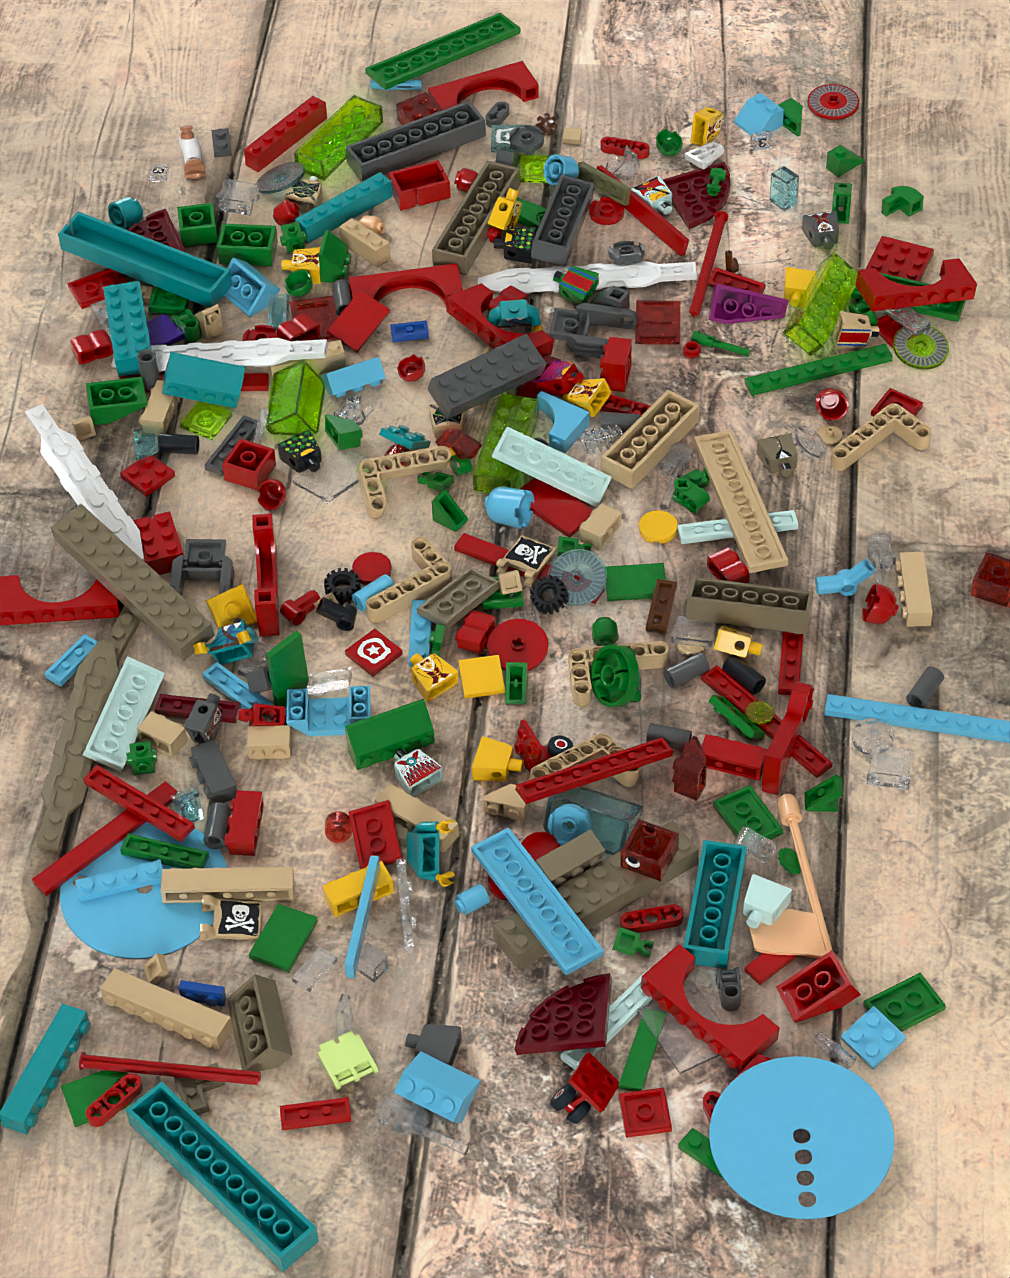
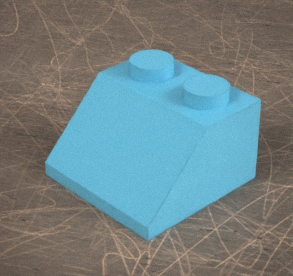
[734,93,784,140]

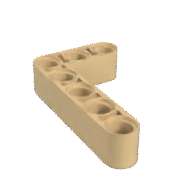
[831,404,931,471]
[357,446,451,518]
[366,537,452,623]
[568,641,669,707]
[529,734,641,787]

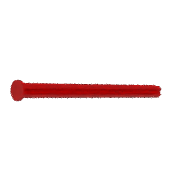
[689,211,729,317]
[79,1052,261,1085]

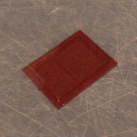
[289,296,337,340]
[635,300,680,345]

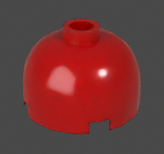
[862,583,899,625]

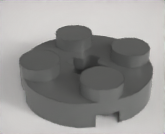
[509,125,544,155]
[608,241,645,265]

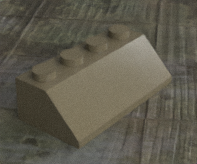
[227,974,293,1072]

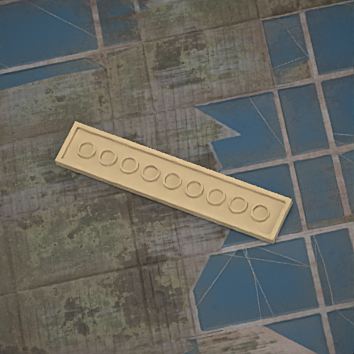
[694,430,788,573]

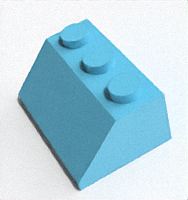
[224,258,280,317]
[319,357,386,398]
[394,1051,481,1123]

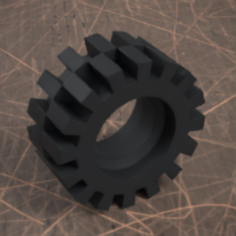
[324,568,361,605]
[530,575,568,615]

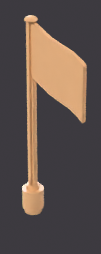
[743,794,833,959]

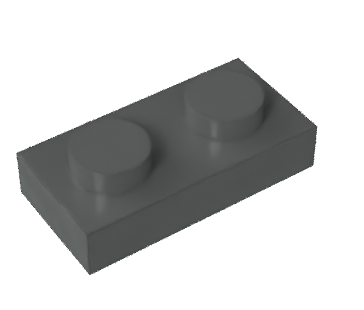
[211,128,232,157]

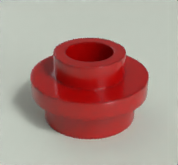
[487,226,502,243]
[683,341,701,358]

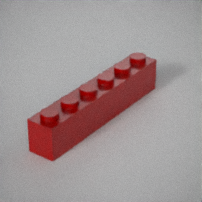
[244,96,327,172]

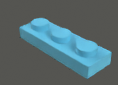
[44,634,98,687]

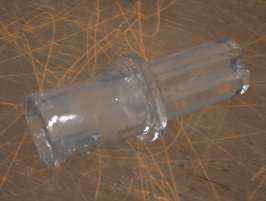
[814,1032,856,1069]

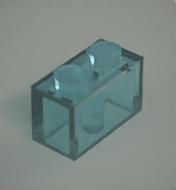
[770,166,799,211]

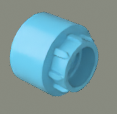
[544,154,579,185]

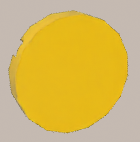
[639,510,678,544]

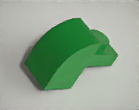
[881,186,924,217]

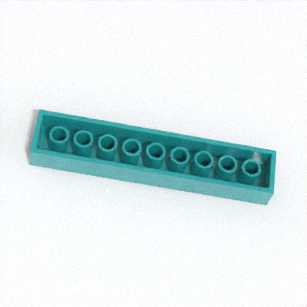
[126,1081,319,1272]

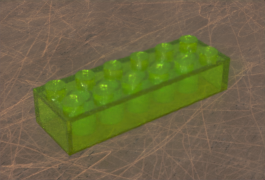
[294,95,383,181]
[783,252,858,356]
[473,393,539,493]

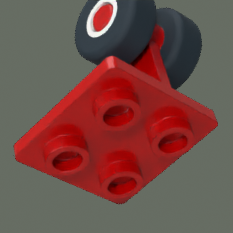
[514,719,573,772]
[550,1052,619,1124]

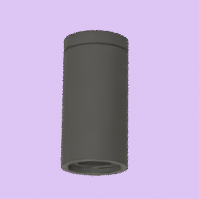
[332,279,352,316]
[137,349,160,390]
[601,412,641,432]
[664,652,710,688]
[906,666,944,708]
[646,723,692,752]
[203,802,231,849]

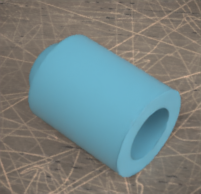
[454,883,490,915]

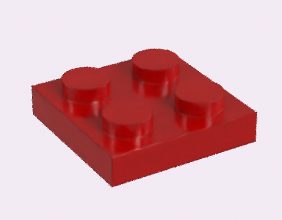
[120,452,175,497]

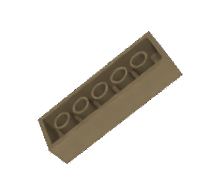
[685,577,814,634]

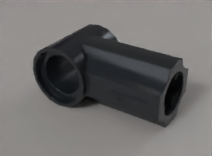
[316,597,357,631]

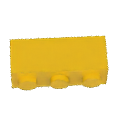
[322,861,394,918]

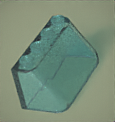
[543,786,644,856]

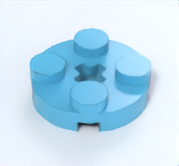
[548,803,592,845]

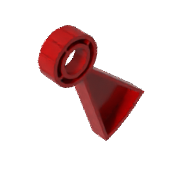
[762,681,815,795]

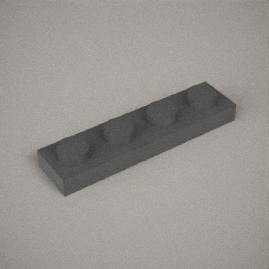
[205,415,261,476]

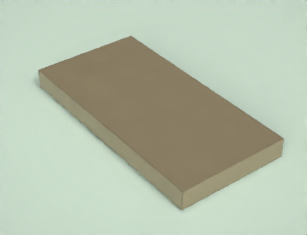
[417,567,500,629]

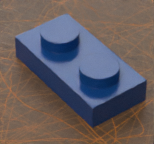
[390,320,429,342]
[178,980,227,1006]

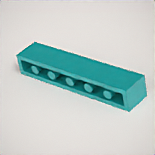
[295,172,392,244]
[0,1003,90,1135]

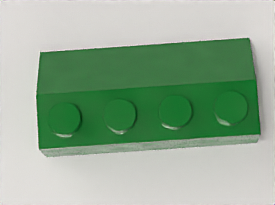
[345,699,435,770]

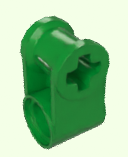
[848,298,878,326]
[171,309,201,342]
[672,477,710,513]

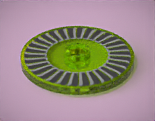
[893,323,949,370]

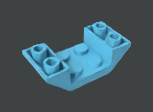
[286,686,371,736]

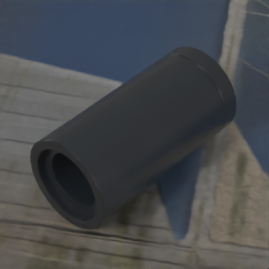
[158,433,200,455]
[722,655,766,694]

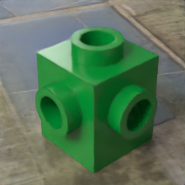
[280,222,307,253]
[126,741,158,776]

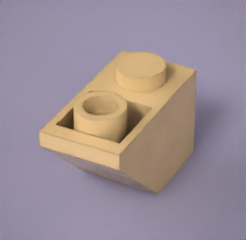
[194,304,223,340]
[483,784,531,821]

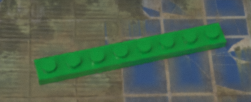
[745,344,892,396]

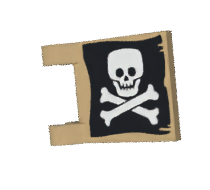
[496,535,556,587]
[199,895,262,941]

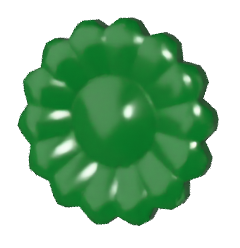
[778,847,801,875]

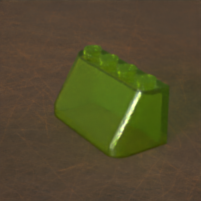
[264,360,325,435]

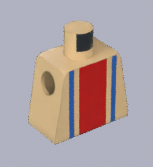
[832,311,879,350]

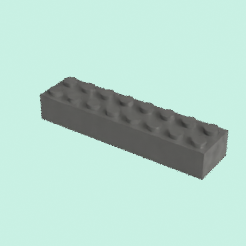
[345,101,486,182]

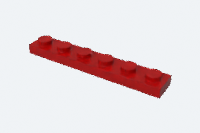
[83,765,195,842]

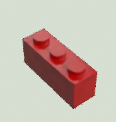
[698,734,767,781]
[224,790,264,856]

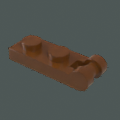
[646,579,677,634]

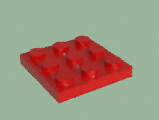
[866,236,934,282]

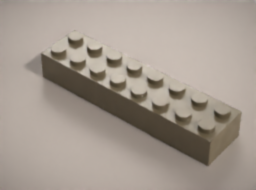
[432,160,520,274]

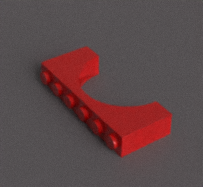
[428,61,539,113]
[855,258,977,312]
[349,263,463,309]
[446,283,554,357]
[252,513,280,637]
[0,575,121,625]
[641,944,780,1072]

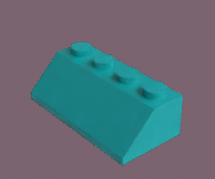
[162,352,245,408]

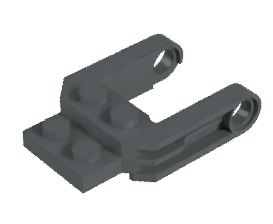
[549,303,638,358]
[170,539,235,596]

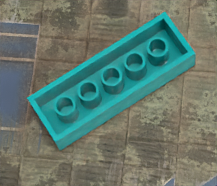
[103,281,152,377]
[683,840,747,969]

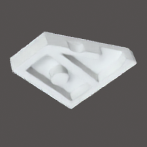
[685,141,724,169]

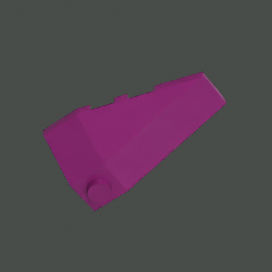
[709,284,789,324]

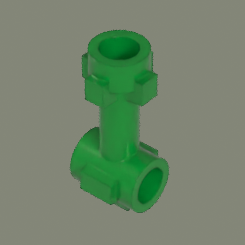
[707,168,726,196]

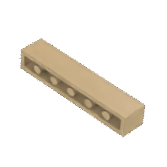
[160,866,295,903]
[100,968,233,1050]

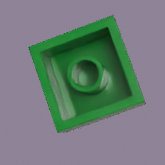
[177,203,218,246]

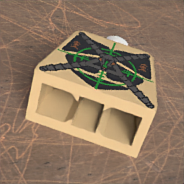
[284,176,323,213]
[429,404,466,443]

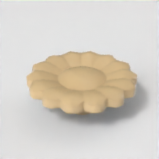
[816,425,843,445]
[677,638,706,656]

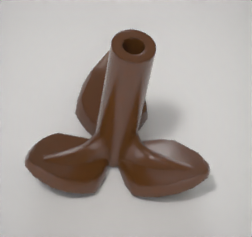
[712,250,743,276]

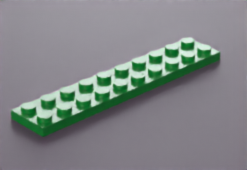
[365,13,521,90]

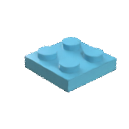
[841,1006,906,1069]

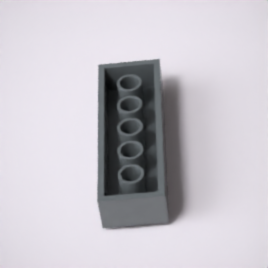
[531,175,595,266]
[427,334,546,420]

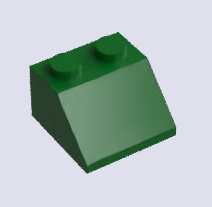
[318,230,351,283]

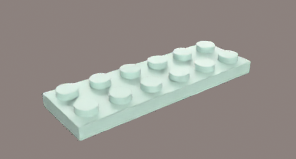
[492,427,612,507]
[83,656,165,772]

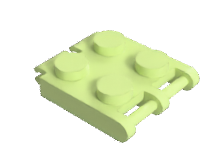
[317,1031,379,1091]

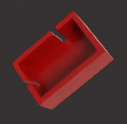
[388,160,451,211]
[133,511,184,575]

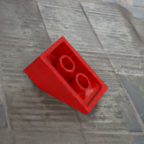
[776,950,861,1023]

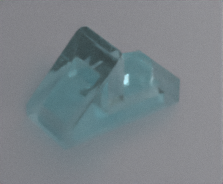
[133,429,159,460]

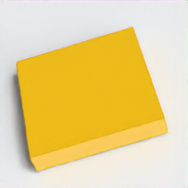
[205,584,257,631]
[458,655,505,699]

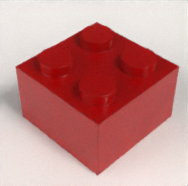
[600,336,632,392]
[222,438,276,491]

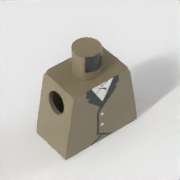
[757,433,797,477]

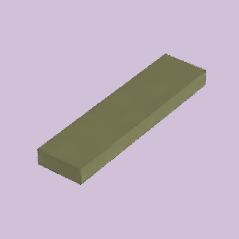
[577,161,631,206]

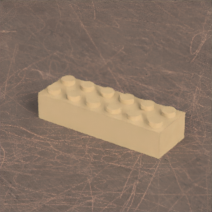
[601,390,699,489]

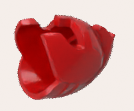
[815,388,849,421]

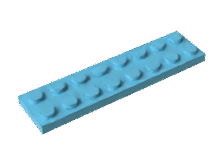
[471,827,604,976]

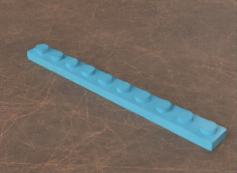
[824,694,1010,743]

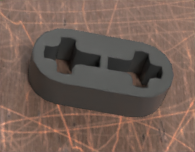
[486,102,510,128]

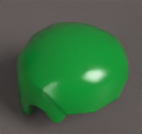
[656,129,683,156]
[285,270,313,297]

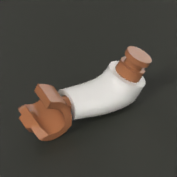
[178,125,206,180]

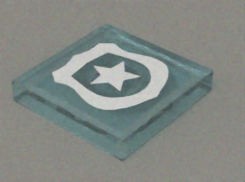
[491,125,525,152]

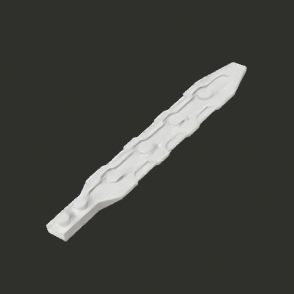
[478,261,697,294]
[111,338,328,374]
[25,404,144,561]

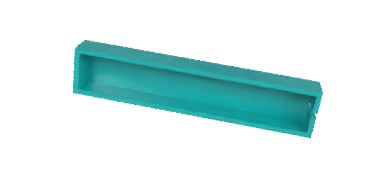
[58,211,232,308]

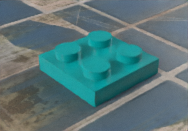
[379,425,431,450]

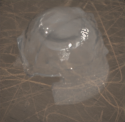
[606,145,640,181]

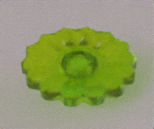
[745,701,774,724]

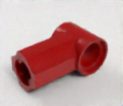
[280,589,321,625]

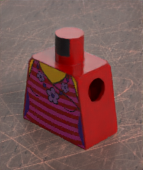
[535,360,584,396]

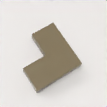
[174,1063,225,1115]

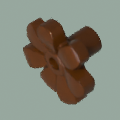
[535,113,557,136]

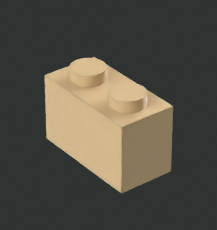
[579,503,621,550]
[137,711,188,757]
[247,726,292,760]

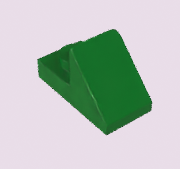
[804,774,843,812]

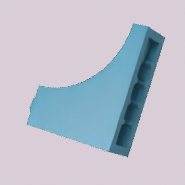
[537,391,590,453]

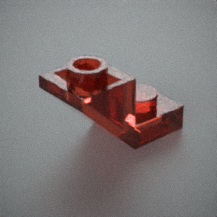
[435,429,482,459]

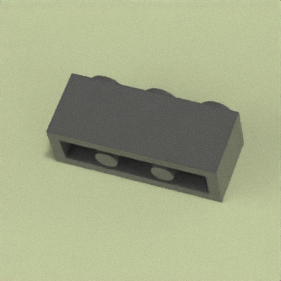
[189,739,237,803]

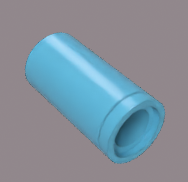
[352,574,394,612]

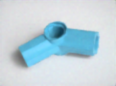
[815,559,875,596]

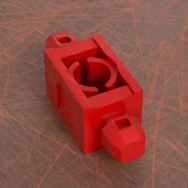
[237,703,291,728]

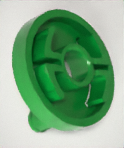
[590,644,641,707]

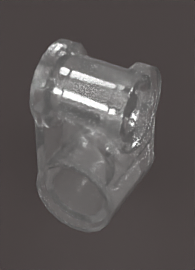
[733,827,776,864]

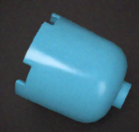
[484,487,534,529]

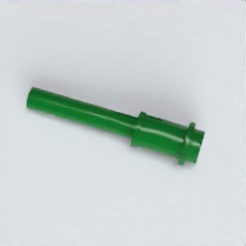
[691,330,751,357]

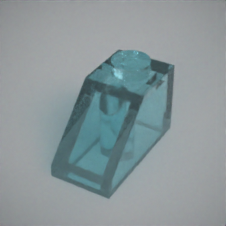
[268,294,290,331]
[171,787,203,822]

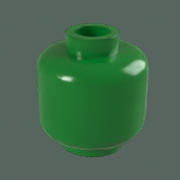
[591,617,619,646]

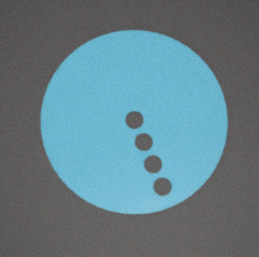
[60,822,227,959]
[709,1056,894,1219]

